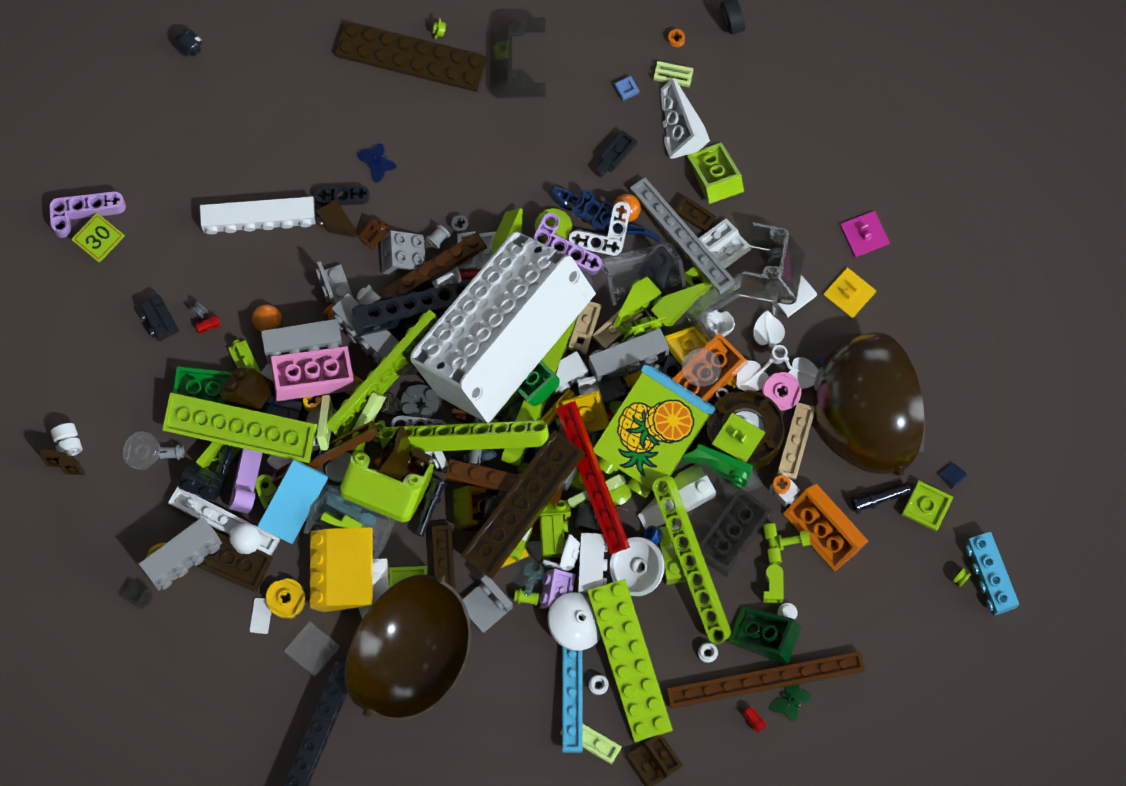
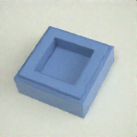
[614,76,639,101]

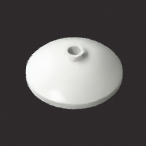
[610,537,664,596]
[548,593,601,651]

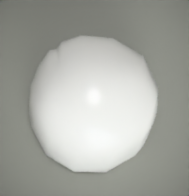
[704,309,735,337]
[229,522,261,554]

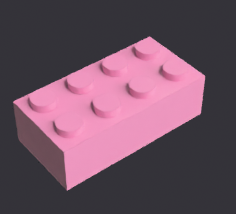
[271,346,354,401]

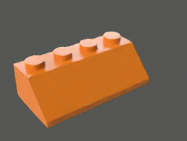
[673,333,748,402]
[783,484,868,571]

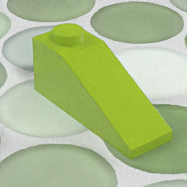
[491,208,523,257]
[613,277,662,328]
[651,283,710,326]
[659,526,686,585]

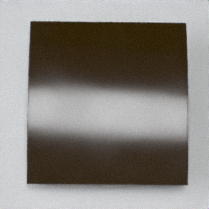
[40,449,85,475]
[626,734,683,786]

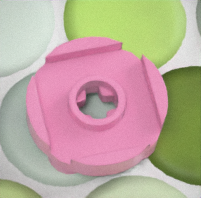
[762,372,801,411]

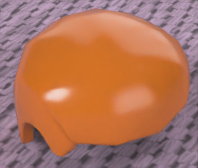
[613,194,641,223]
[252,305,282,333]

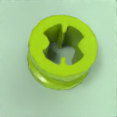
[953,568,972,588]

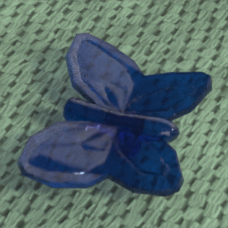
[357,144,397,183]

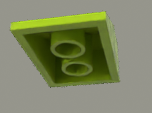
[687,142,744,204]

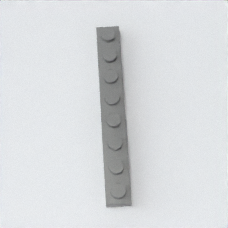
[630,178,735,295]

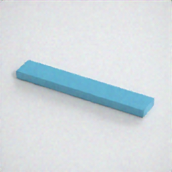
[562,647,582,753]

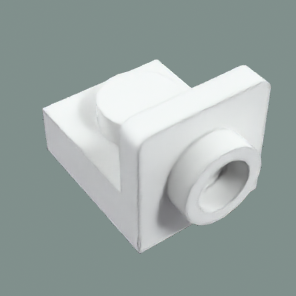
[356,285,383,318]
[577,376,603,401]
[425,451,448,473]

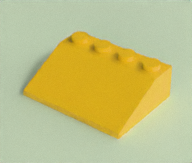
[310,527,373,612]

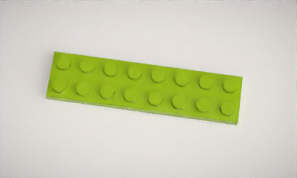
[327,310,439,438]
[163,393,317,463]
[587,579,673,743]

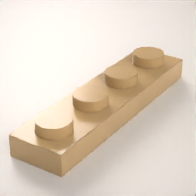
[777,402,815,481]

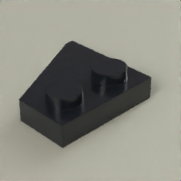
[638,246,675,298]

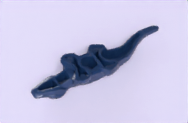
[550,186,661,242]

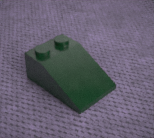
[728,607,801,664]

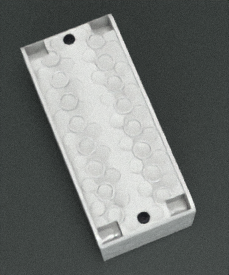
[411,232,596,423]

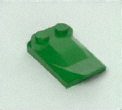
[517,360,560,406]
[173,367,233,404]
[683,444,753,489]

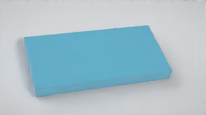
[641,365,715,414]
[257,459,328,544]

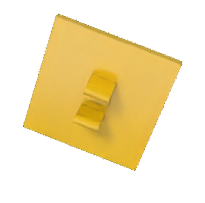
[823,267,876,319]

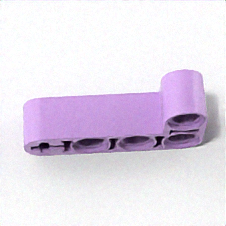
[50,192,126,238]
[534,213,602,275]
[229,448,262,514]

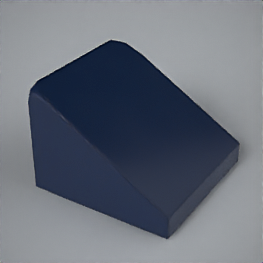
[939,463,968,489]

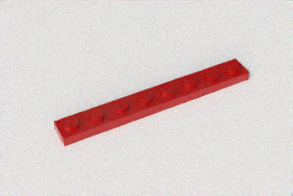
[556,401,630,555]

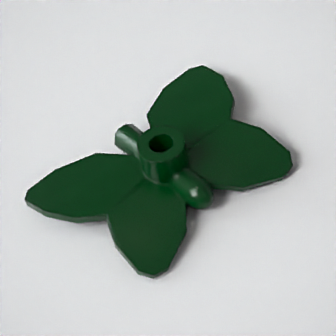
[769,684,812,721]

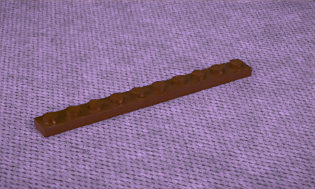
[667,651,865,709]

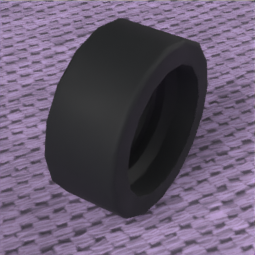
[720,0,745,35]

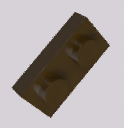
[675,196,716,233]
[411,448,434,473]

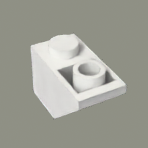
[554,351,588,394]

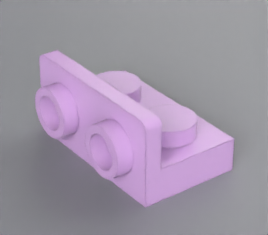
[539,569,575,610]

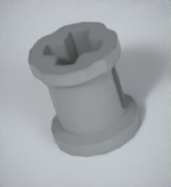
[426,224,451,249]

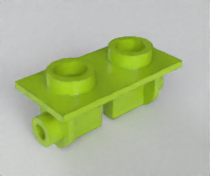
[228,340,261,373]
[536,500,571,521]

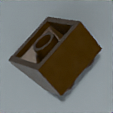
[219,368,275,410]
[377,425,412,481]
[453,485,497,531]

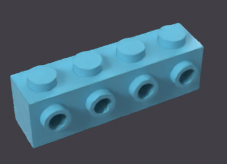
[965,532,1019,616]

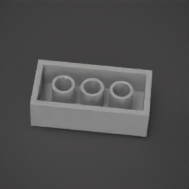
[331,293,399,366]
[262,319,343,364]
[589,328,669,388]
[139,517,222,591]

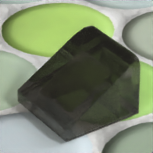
[526,541,542,565]

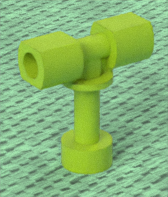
[763,523,811,565]

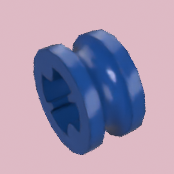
[644,525,663,545]

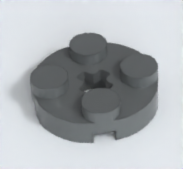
[401,385,439,419]

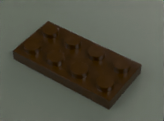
[194,531,273,593]

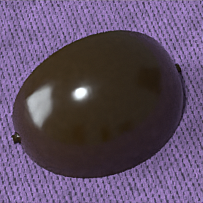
[813,332,924,476]
[345,574,471,721]

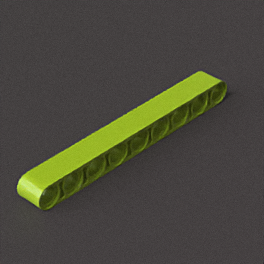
[501,317,578,467]
[378,421,550,452]
[652,476,731,644]

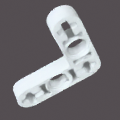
[569,201,631,255]

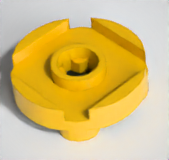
[266,578,306,619]

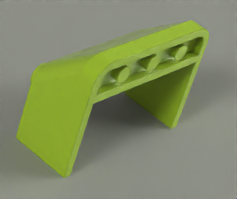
[339,442,434,522]

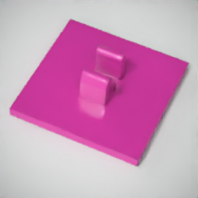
[840,211,890,258]

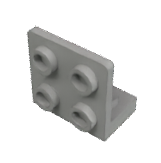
[380,231,425,274]
[315,261,353,304]
[463,575,513,633]

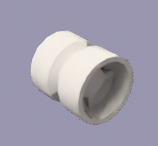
[51,423,83,457]

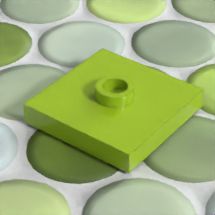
[902,480,953,532]

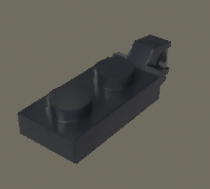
[595,131,637,178]

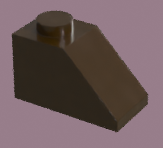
[316,200,357,237]

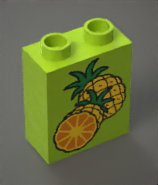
[593,372,710,498]

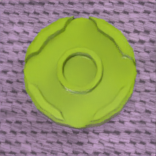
[535,208,572,245]

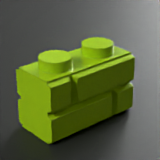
[540,515,568,559]

